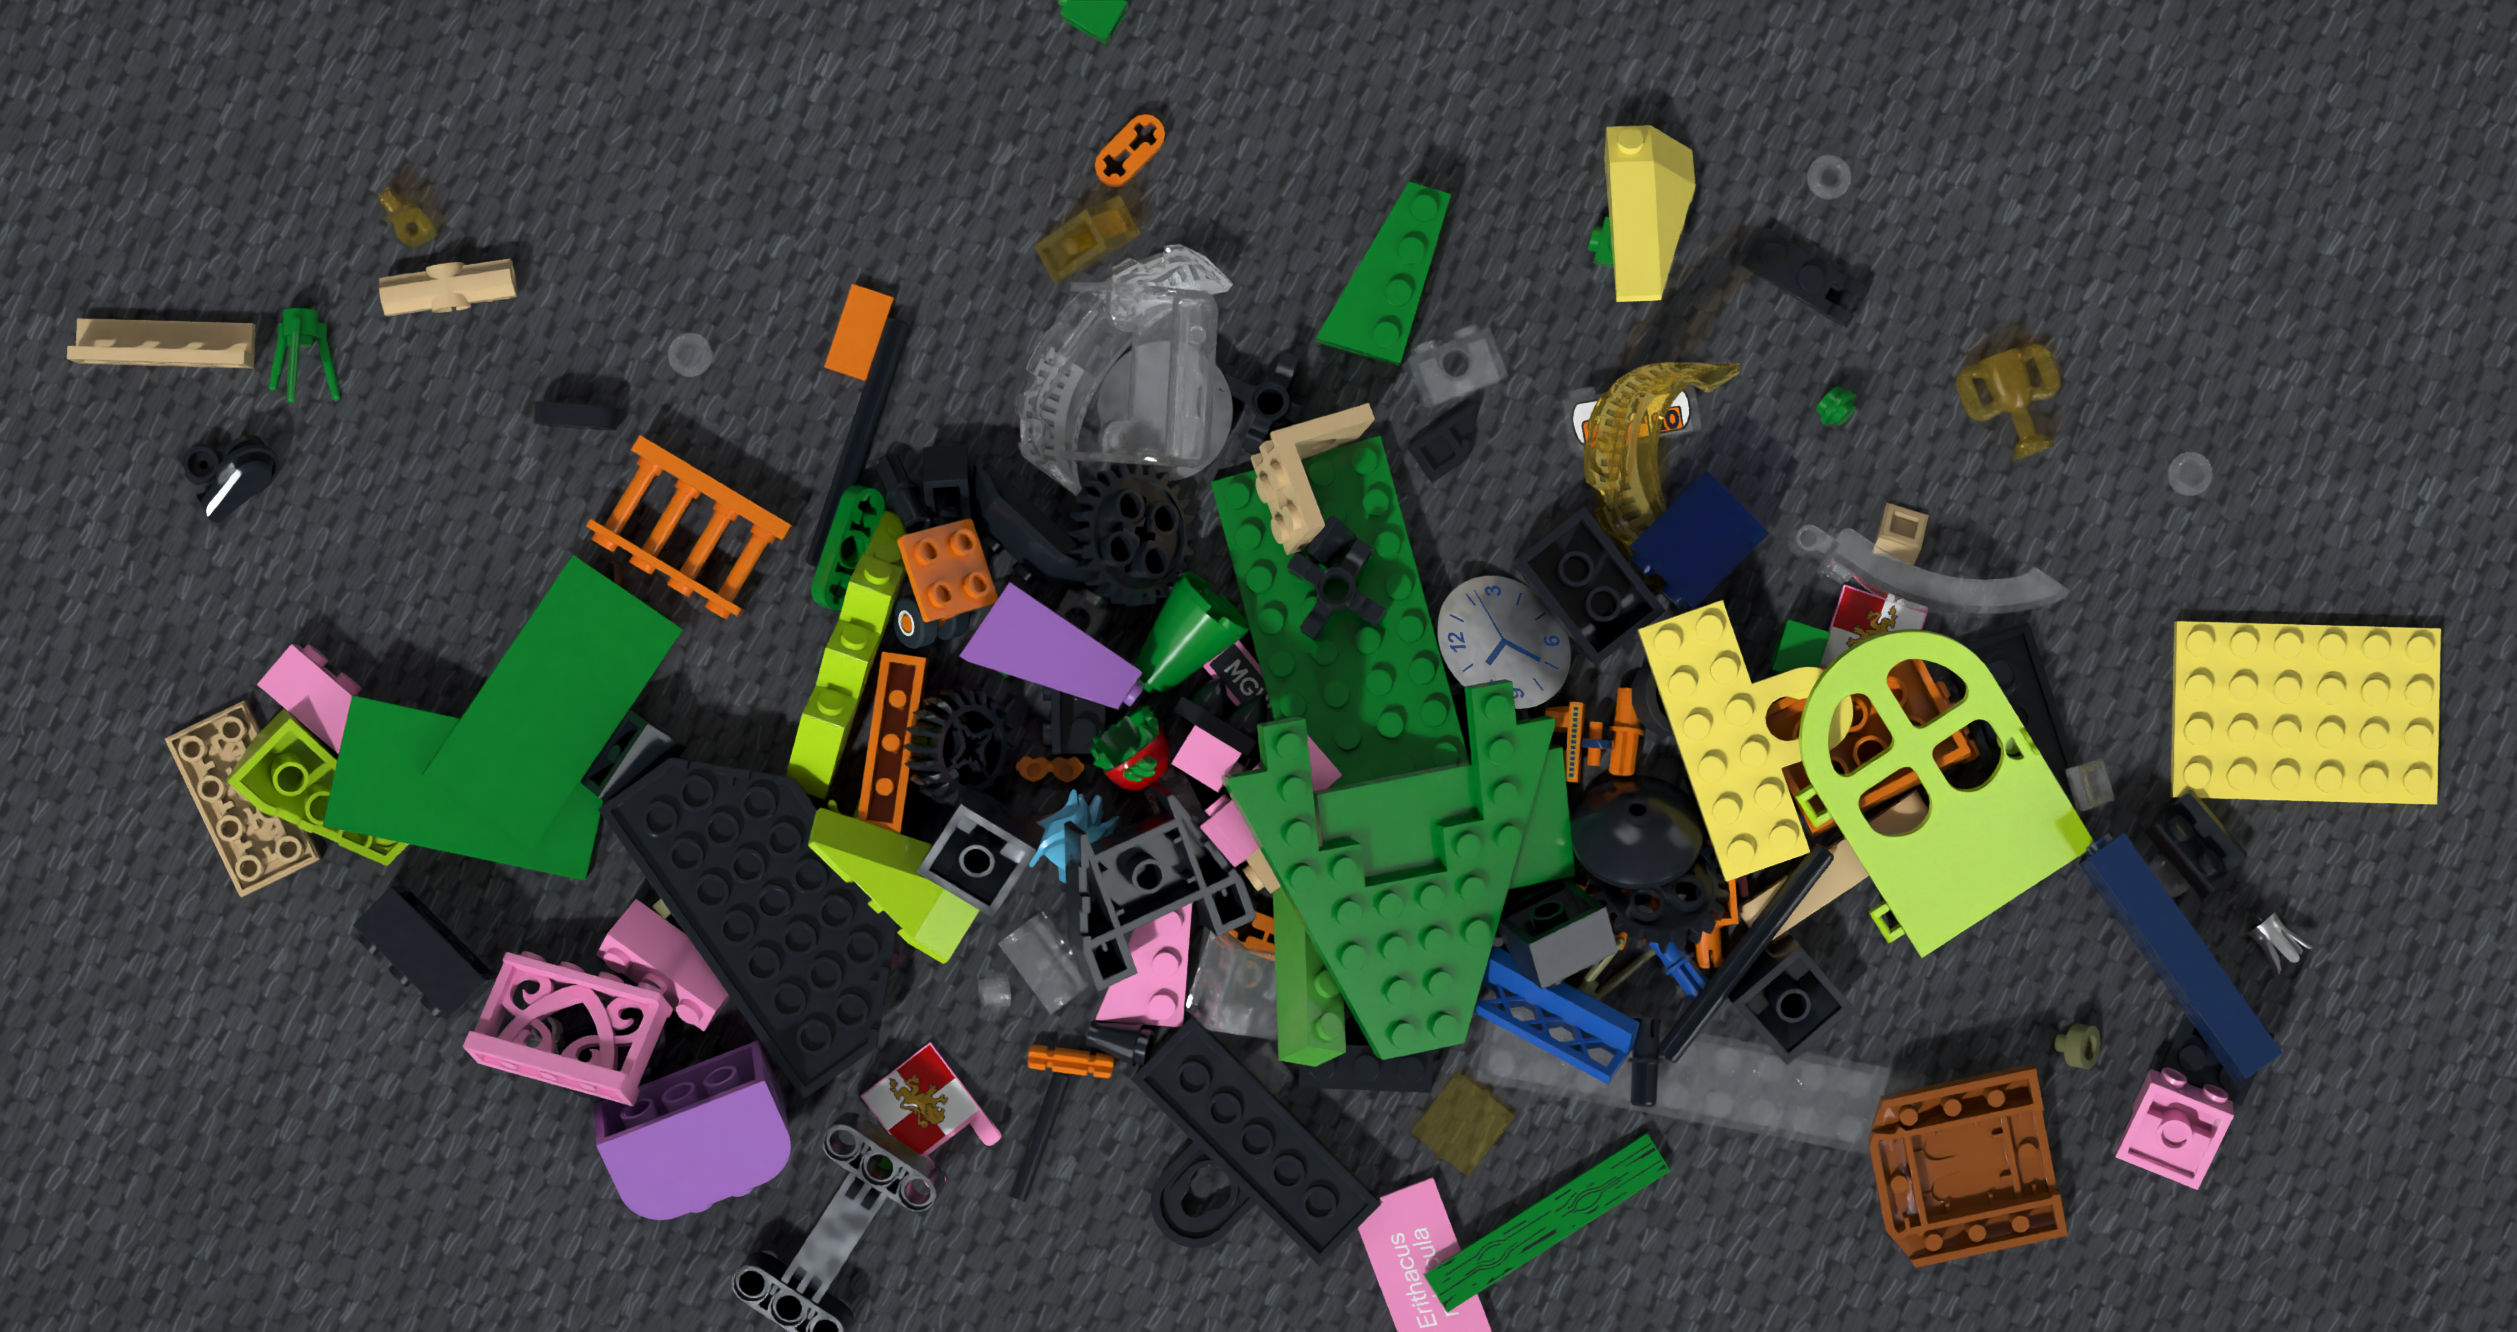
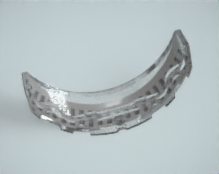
[1015,244,1233,496]

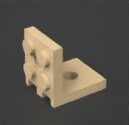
[1250,403,1375,555]

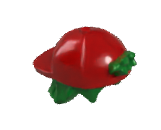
[1090,706,1172,790]

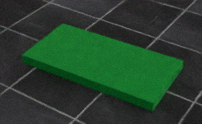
[422,555,683,849]
[323,695,603,881]
[1313,745,1575,889]

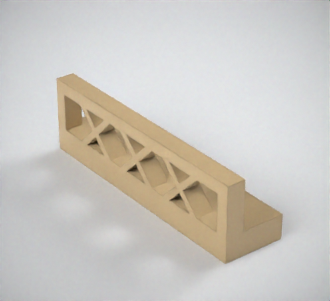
[67,318,256,369]

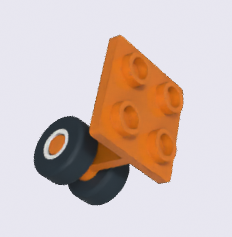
[892,519,998,649]

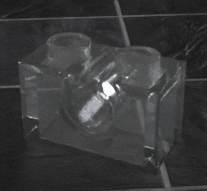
[1406,324,1508,411]

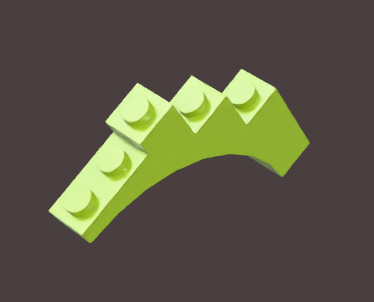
[786,511,908,800]

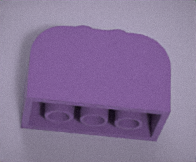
[594,1040,791,1220]

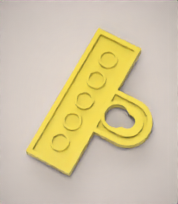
[1637,600,1853,882]

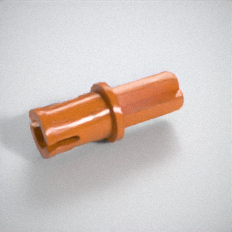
[1609,688,1644,777]

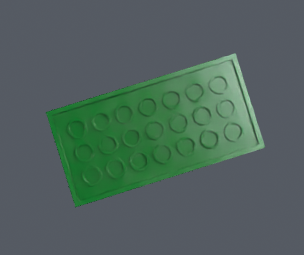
[1211,436,1469,788]

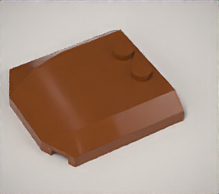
[1867,1064,2068,1268]

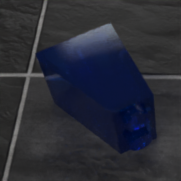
[1629,470,1769,609]

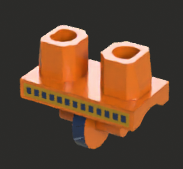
[1545,702,1614,783]

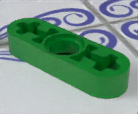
[811,485,885,611]

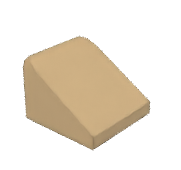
[1872,503,1929,566]

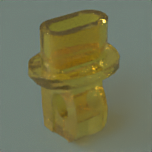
[377,186,439,247]

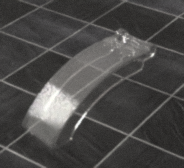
[1787,525,2070,617]

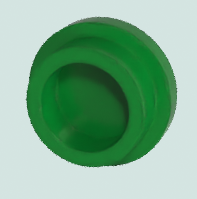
[1816,385,1856,427]

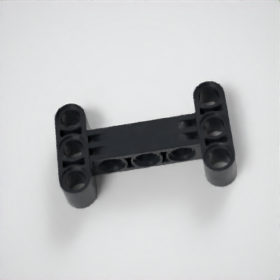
[732,1112,945,1332]

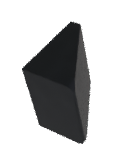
[1307,515,1358,570]

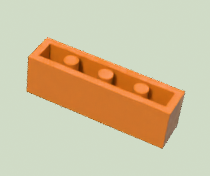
[857,652,929,834]

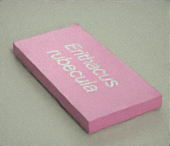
[1358,1177,1492,1332]

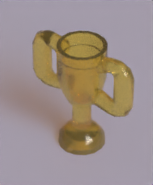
[1956,344,2061,461]

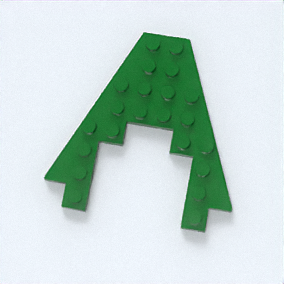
[1222,679,1555,1060]

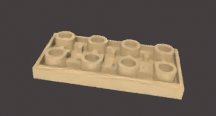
[165,700,322,897]

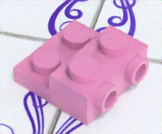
[2115,1067,2234,1190]

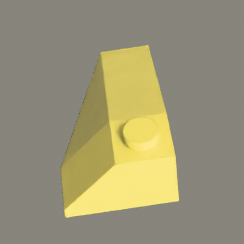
[1604,125,1696,302]

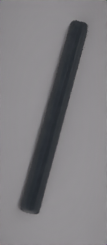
[806,317,909,568]
[1658,844,1834,1063]

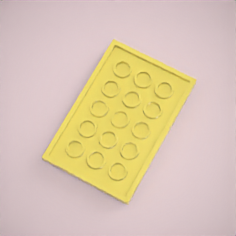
[2170,621,2441,805]

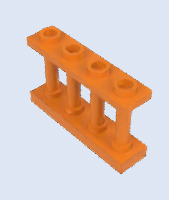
[586,435,795,620]

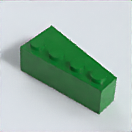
[1315,182,1451,367]

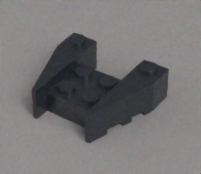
[1064,782,1257,991]

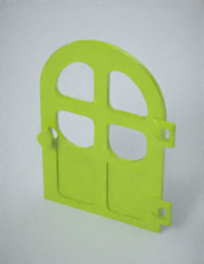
[1795,629,2094,958]

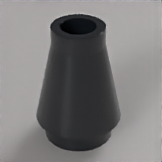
[1086,1020,1155,1066]

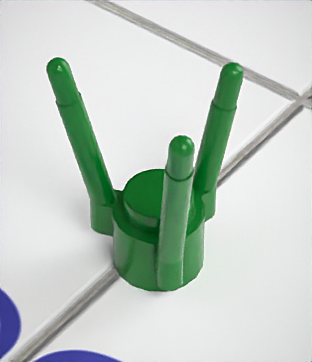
[268,308,340,403]

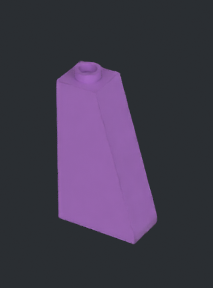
[960,582,1145,710]

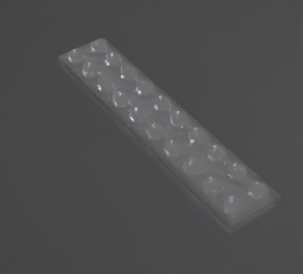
[1476,994,1926,1154]

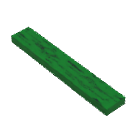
[1423,1133,1670,1313]

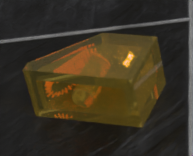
[1034,196,1141,284]

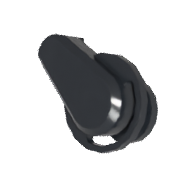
[196,435,280,523]

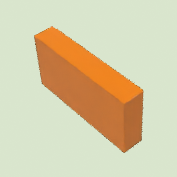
[824,284,895,381]

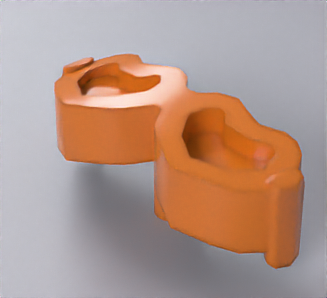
[1016,755,1085,783]

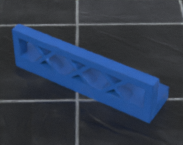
[1473,945,1640,1084]

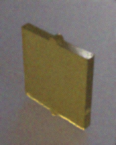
[1410,1071,1515,1177]

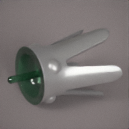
[2247,911,2313,977]

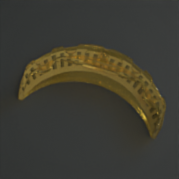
[1584,362,1740,599]

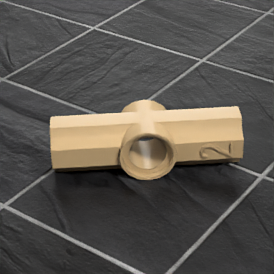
[379,258,517,316]

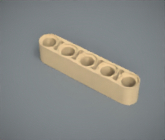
[1737,790,1929,941]

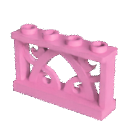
[463,951,673,1106]

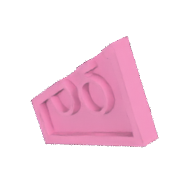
[1095,903,1192,1027]

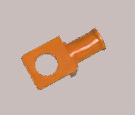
[1695,879,1739,968]

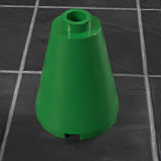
[1133,571,1250,694]

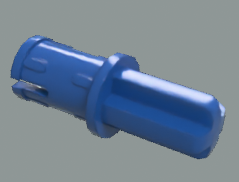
[1651,942,1708,1002]

